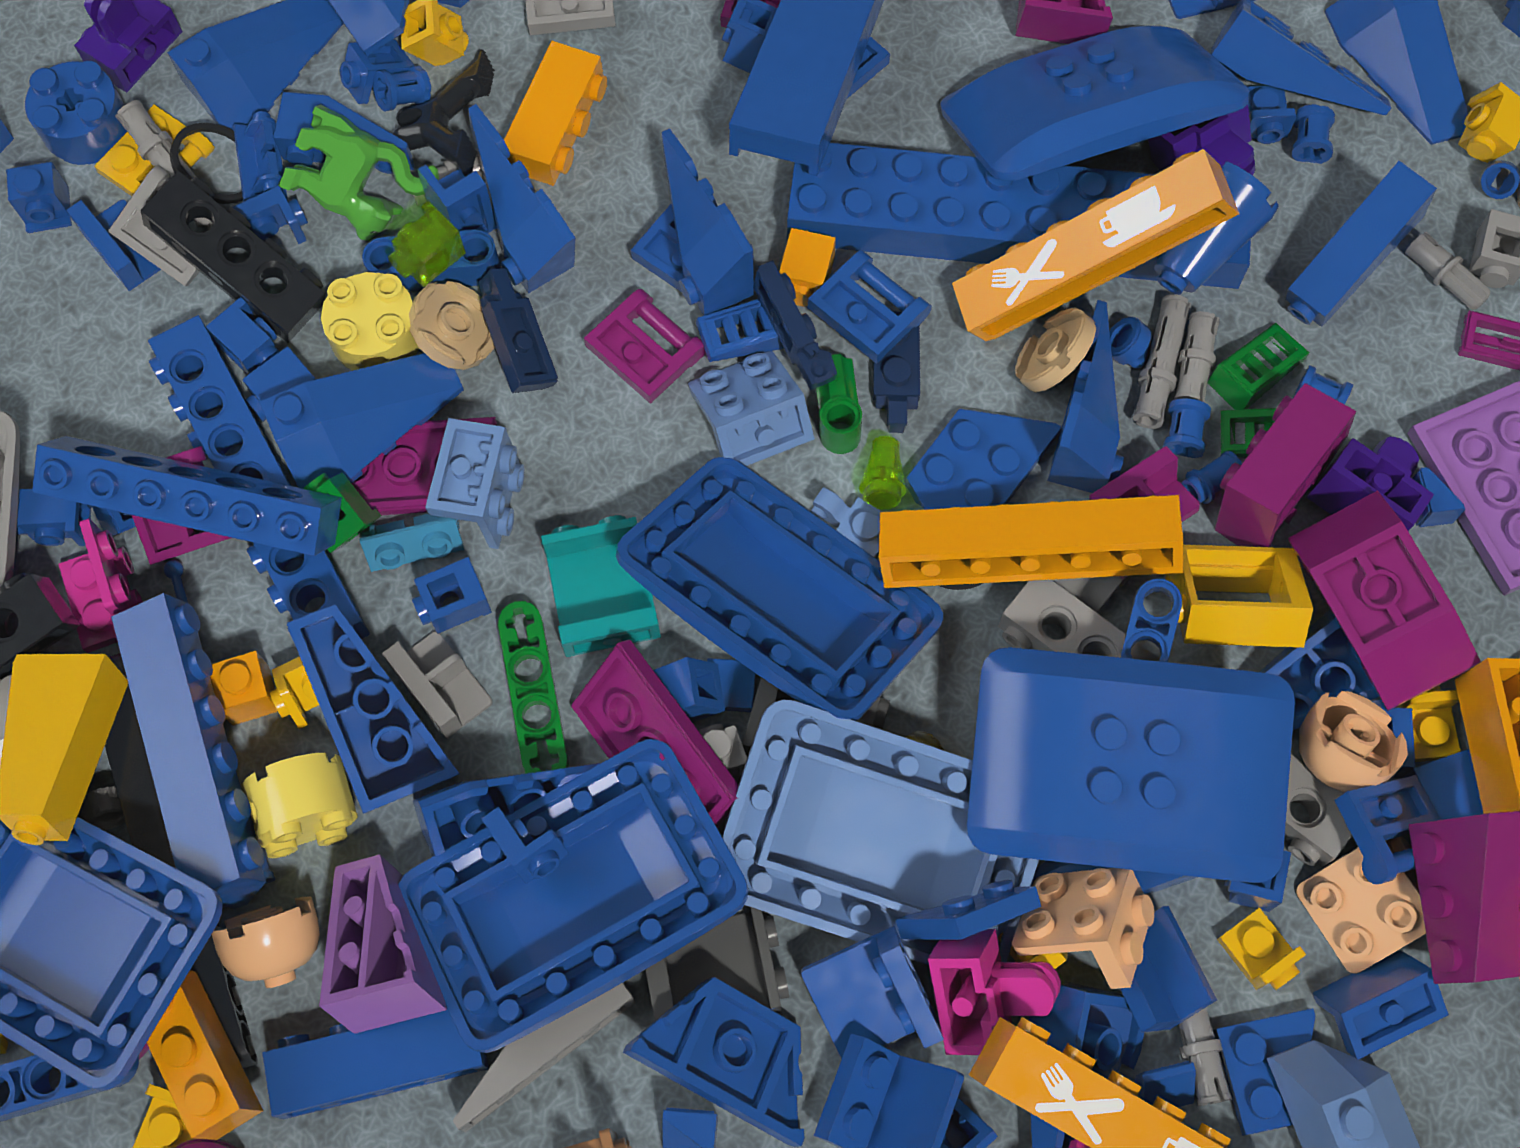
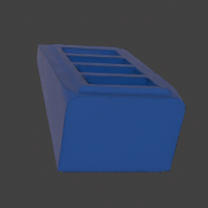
[695,299,784,362]

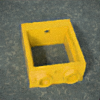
[1165,544,1313,648]

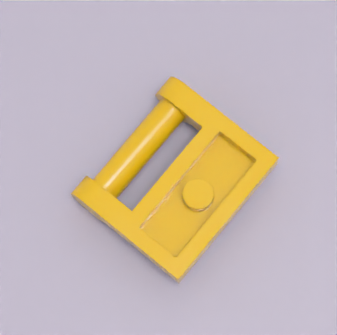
[94,105,215,196]

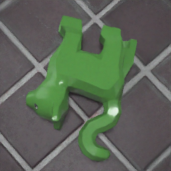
[279,104,439,241]

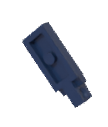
[753,260,837,391]
[478,268,558,393]
[873,311,920,433]

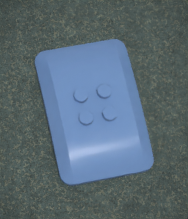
[722,699,1039,965]

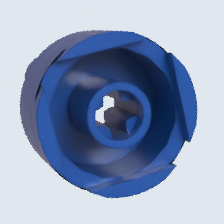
[25,61,127,165]

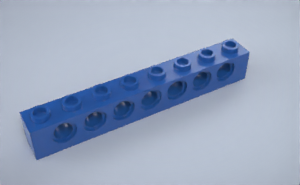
[148,315,370,639]

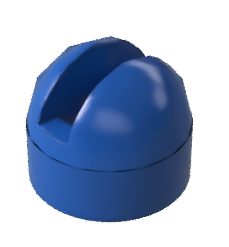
[1481,160,1520,199]

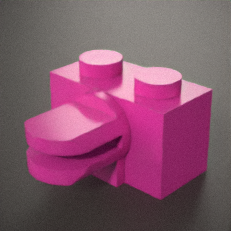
[928,929,1061,1055]

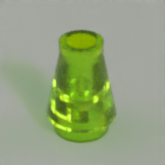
[859,436,906,510]

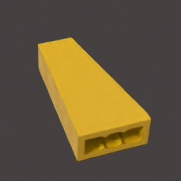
[0,654,128,845]

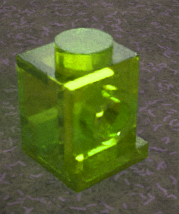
[388,201,466,288]

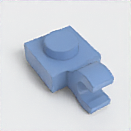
[811,487,882,558]

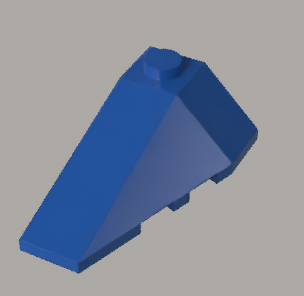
[1047,300,1124,493]

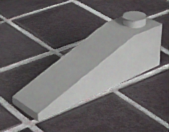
[453,983,636,1132]

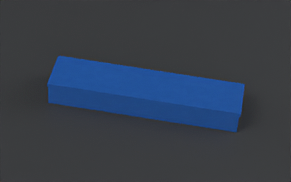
[729,0,884,176]

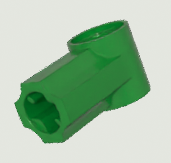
[815,354,862,454]

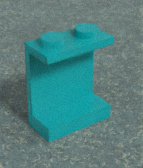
[541,515,661,657]

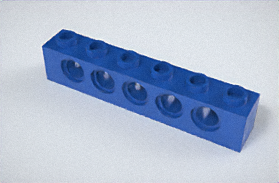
[32,436,342,556]

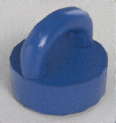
[1110,316,1151,369]

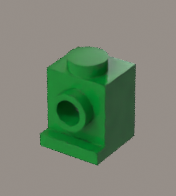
[303,472,381,553]

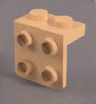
[1296,836,1426,974]
[1012,868,1154,989]

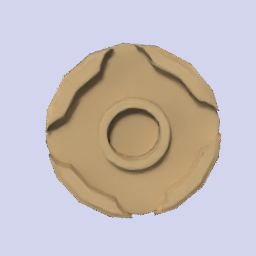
[409,281,495,370]
[1015,307,1096,392]

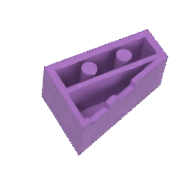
[319,854,447,1034]

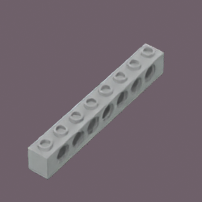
[998,580,1352,867]

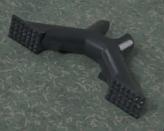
[393,49,495,177]

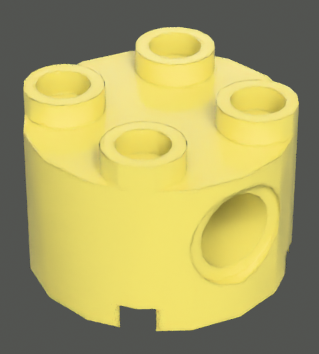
[321,272,420,371]
[242,753,358,858]

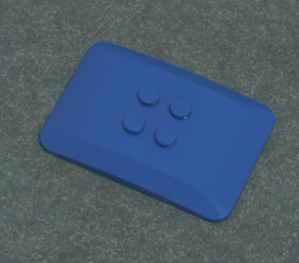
[940,26,1249,181]
[616,457,943,721]
[966,647,1295,883]
[398,739,749,1053]
[0,817,223,1091]

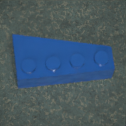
[286,604,460,814]

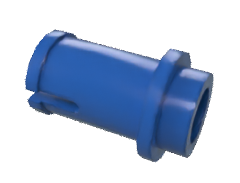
[1181,451,1242,504]

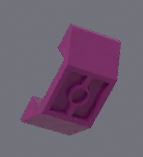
[1288,490,1481,711]

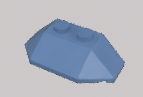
[1267,1040,1420,1148]

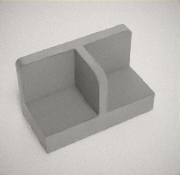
[382,631,492,739]

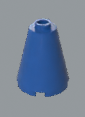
[1154,157,1279,295]

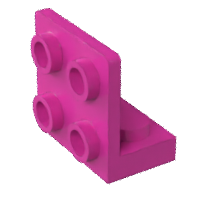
[58,518,143,653]

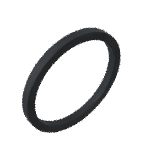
[170,123,243,204]

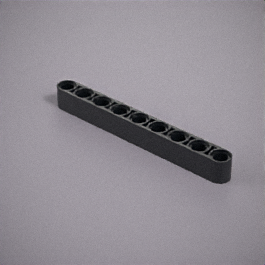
[105,653,258,1069]

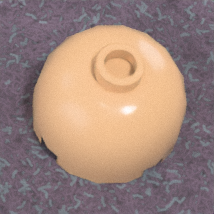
[1299,691,1408,792]
[212,897,320,988]

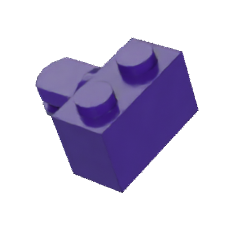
[74,0,182,93]
[1148,105,1256,175]
[1306,436,1434,531]

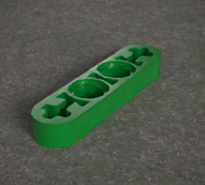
[498,601,569,773]

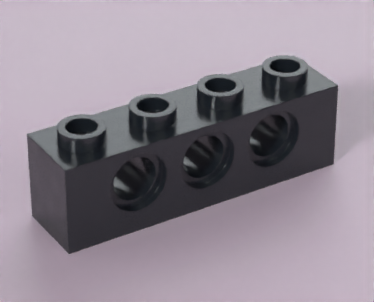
[140,171,325,343]
[0,573,81,680]

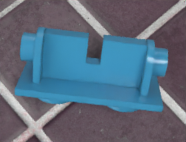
[359,514,465,572]

